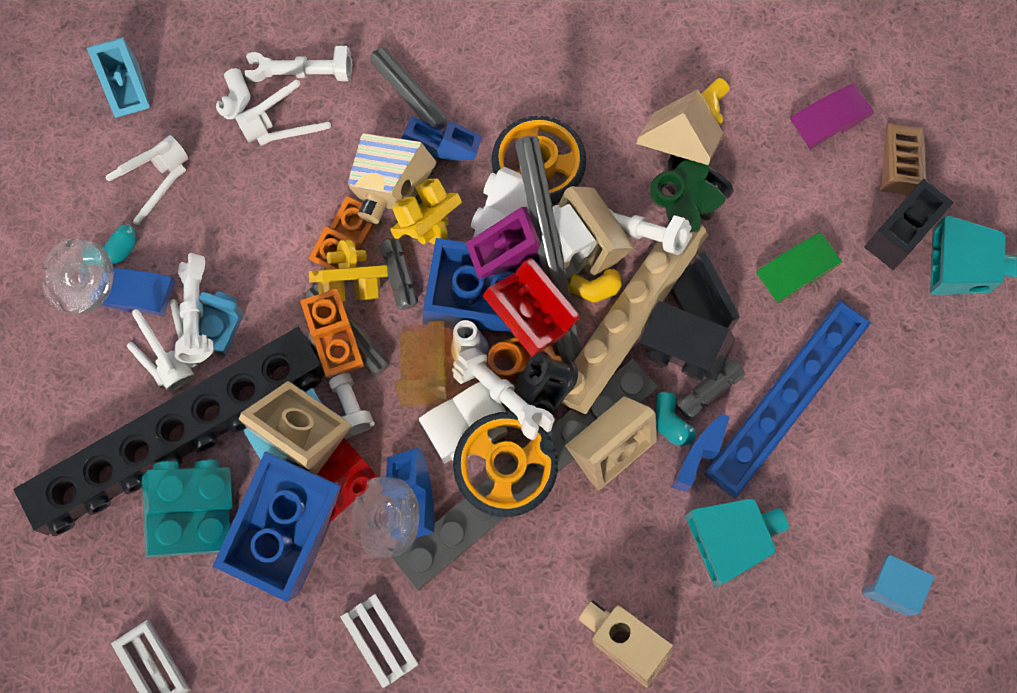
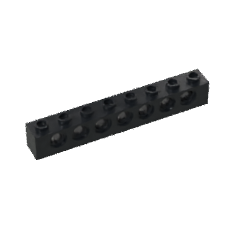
[13,326,325,536]

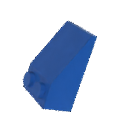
[423,238,541,331]
[212,451,341,602]

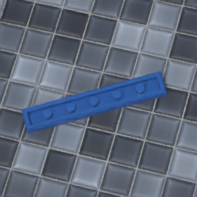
[704,300,871,499]

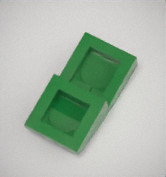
[756,232,843,303]

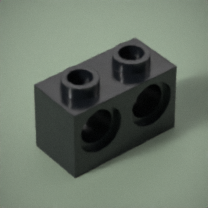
[864,178,954,270]

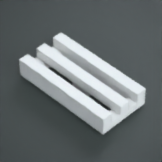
[340,594,419,688]
[111,620,191,693]

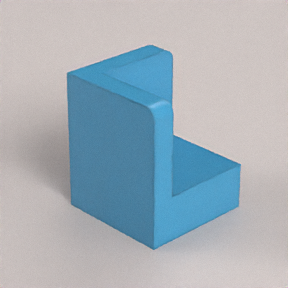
[862,555,935,616]

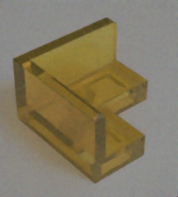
[395,321,448,407]

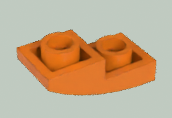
[308,196,376,270]
[300,288,364,379]

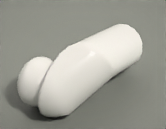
[216,68,251,119]

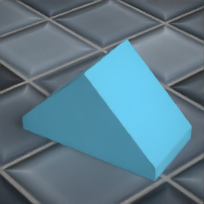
[87,37,150,118]

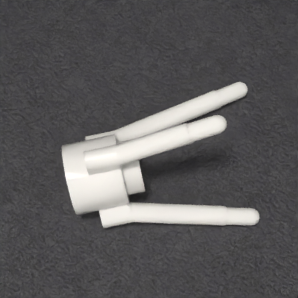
[235,80,331,146]
[106,135,188,225]
[127,299,198,391]

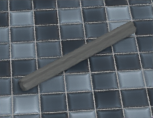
[515,136,581,362]

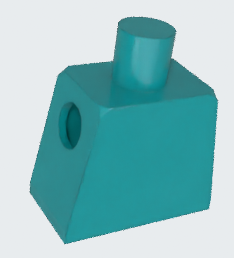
[930,216,1017,295]
[685,499,789,588]

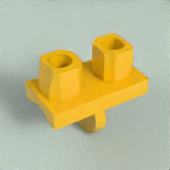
[390,179,462,245]
[308,240,388,302]

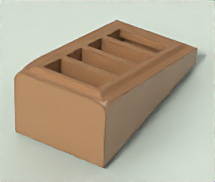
[881,123,926,195]

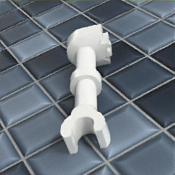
[245,46,352,82]
[608,208,692,255]
[175,253,213,364]
[308,332,375,439]
[452,347,554,440]

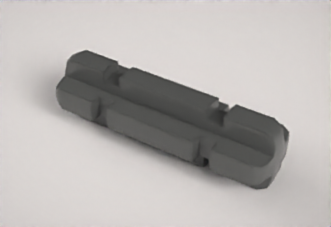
[380,238,419,310]
[677,360,745,418]

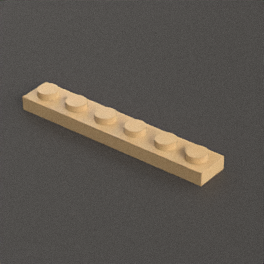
[560,225,708,414]

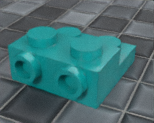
[142,460,232,558]

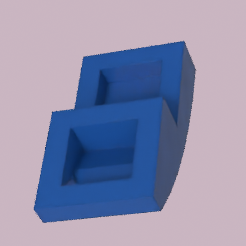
[401,116,482,160]
[94,268,175,317]
[672,414,729,492]
[385,448,434,541]

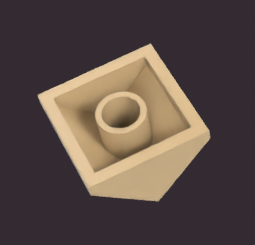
[636,89,723,165]
[559,186,636,281]
[239,381,352,474]
[565,396,657,491]

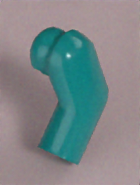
[85,224,137,266]
[656,392,696,446]

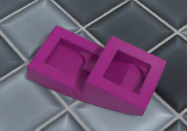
[790,83,874,149]

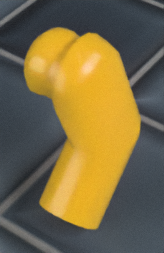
[701,78,730,126]
[567,269,622,303]

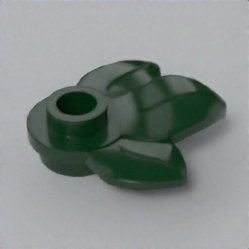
[650,160,725,232]

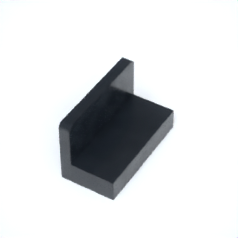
[671,251,740,330]

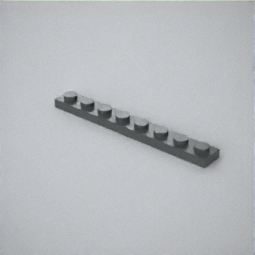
[392,359,658,591]

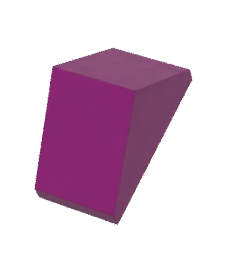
[466,207,540,278]

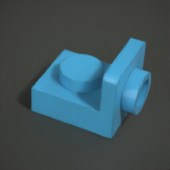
[199,291,244,355]

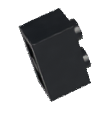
[639,301,736,381]

